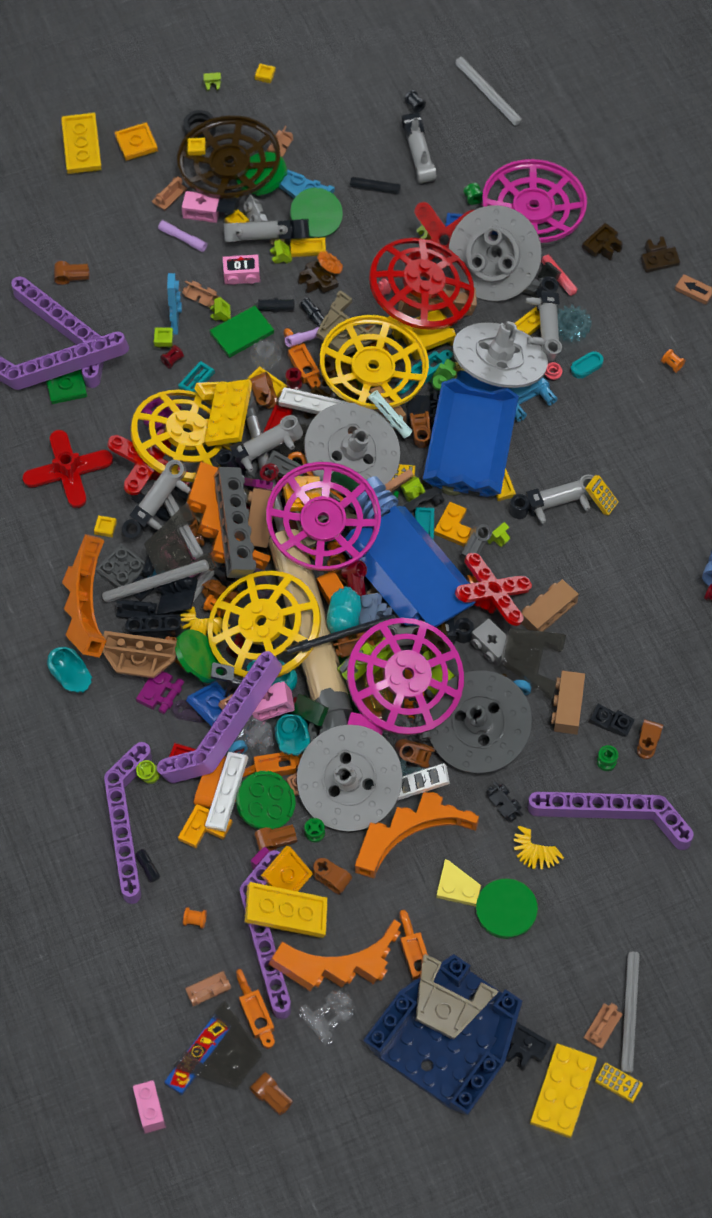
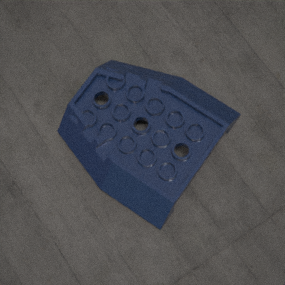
[363,954,522,1115]

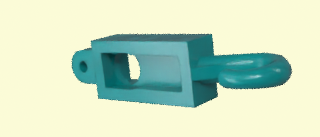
[395,350,453,395]

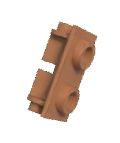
[267,126,293,158]
[152,177,187,210]
[182,281,218,308]
[185,971,231,1006]
[584,1003,623,1049]

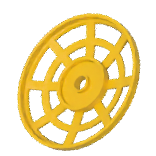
[319,315,429,409]
[131,390,237,482]
[208,571,321,678]

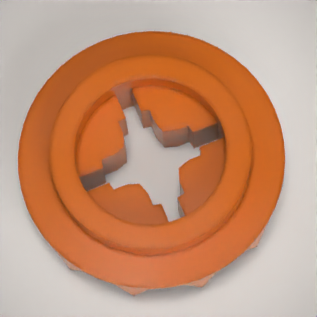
[317,251,343,274]

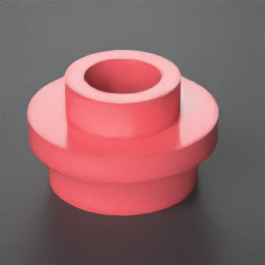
[378,278,391,296]
[544,362,562,380]

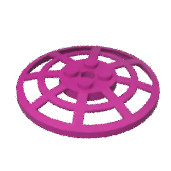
[482,159,587,243]
[266,462,381,571]
[347,618,464,735]

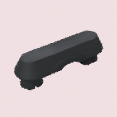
[403,486,445,513]

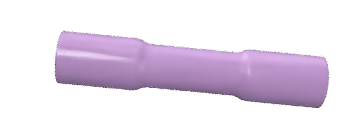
[158,220,207,252]
[285,327,319,347]

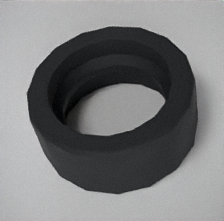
[183,110,216,141]

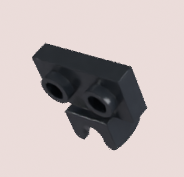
[506,1022,552,1071]

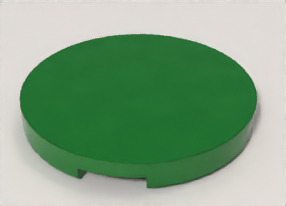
[237,152,288,196]
[290,188,343,238]
[175,629,224,683]
[236,771,296,830]
[476,879,538,939]

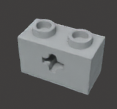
[471,619,515,667]

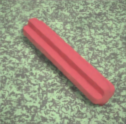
[541,254,578,296]

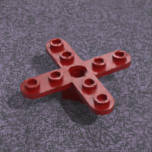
[408,202,474,261]
[107,428,191,495]
[23,430,113,508]
[455,553,532,626]

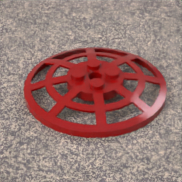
[369,238,474,330]

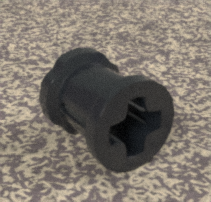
[404,90,426,113]

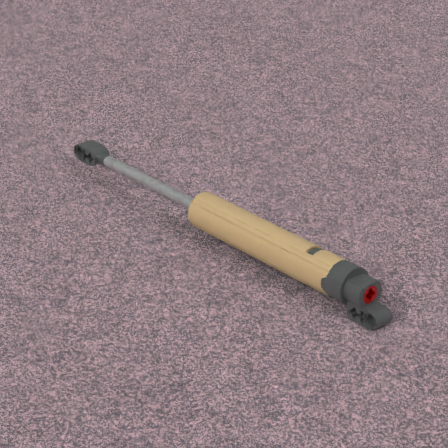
[237,378,353,742]

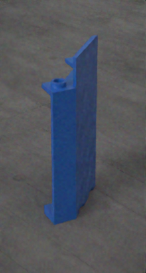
[423,371,519,497]
[345,506,475,627]

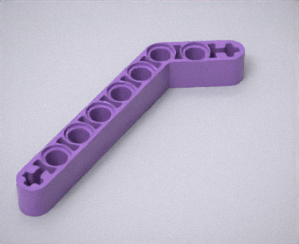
[11,277,104,388]
[0,332,129,390]
[157,651,282,783]
[104,742,152,904]
[528,792,694,850]
[240,850,291,1019]

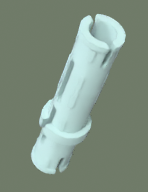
[368,390,413,438]

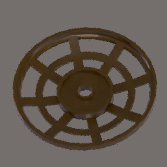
[177,115,281,199]

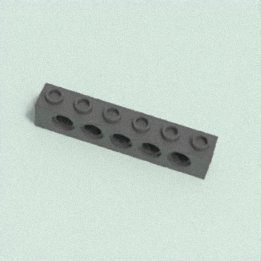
[214,467,256,578]

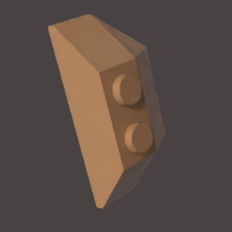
[102,631,177,678]

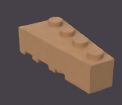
[398,284,477,316]

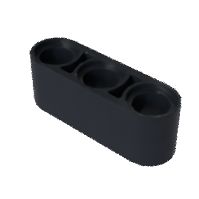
[125,615,183,639]

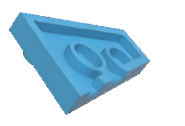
[279,170,335,199]
[167,273,182,335]

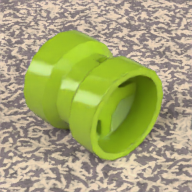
[136,760,160,784]

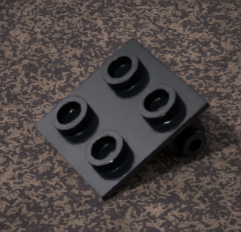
[407,389,440,427]
[157,577,198,615]

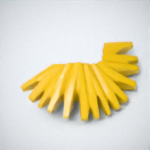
[180,607,231,636]
[514,826,564,869]

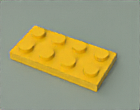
[61,113,102,174]
[205,379,252,446]
[245,882,327,938]
[530,1043,597,1138]

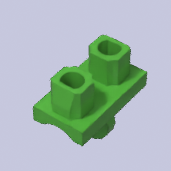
[429,359,457,391]

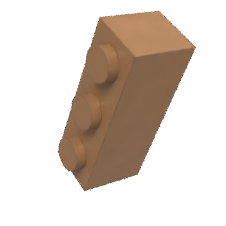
[248,487,276,548]
[521,579,579,638]
[551,671,585,735]

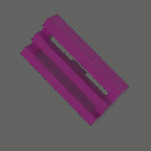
[244,478,273,490]

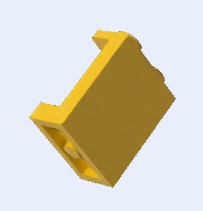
[402,310,456,361]

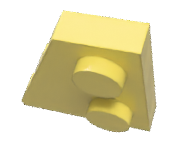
[436,859,481,907]

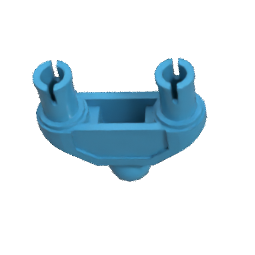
[509,378,558,422]

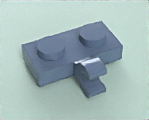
[359,593,392,632]

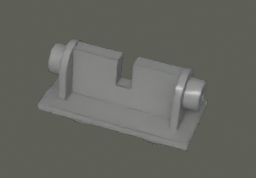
[243,194,268,222]

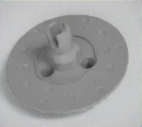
[449,205,542,301]
[453,321,548,388]
[304,403,400,494]
[297,725,402,831]

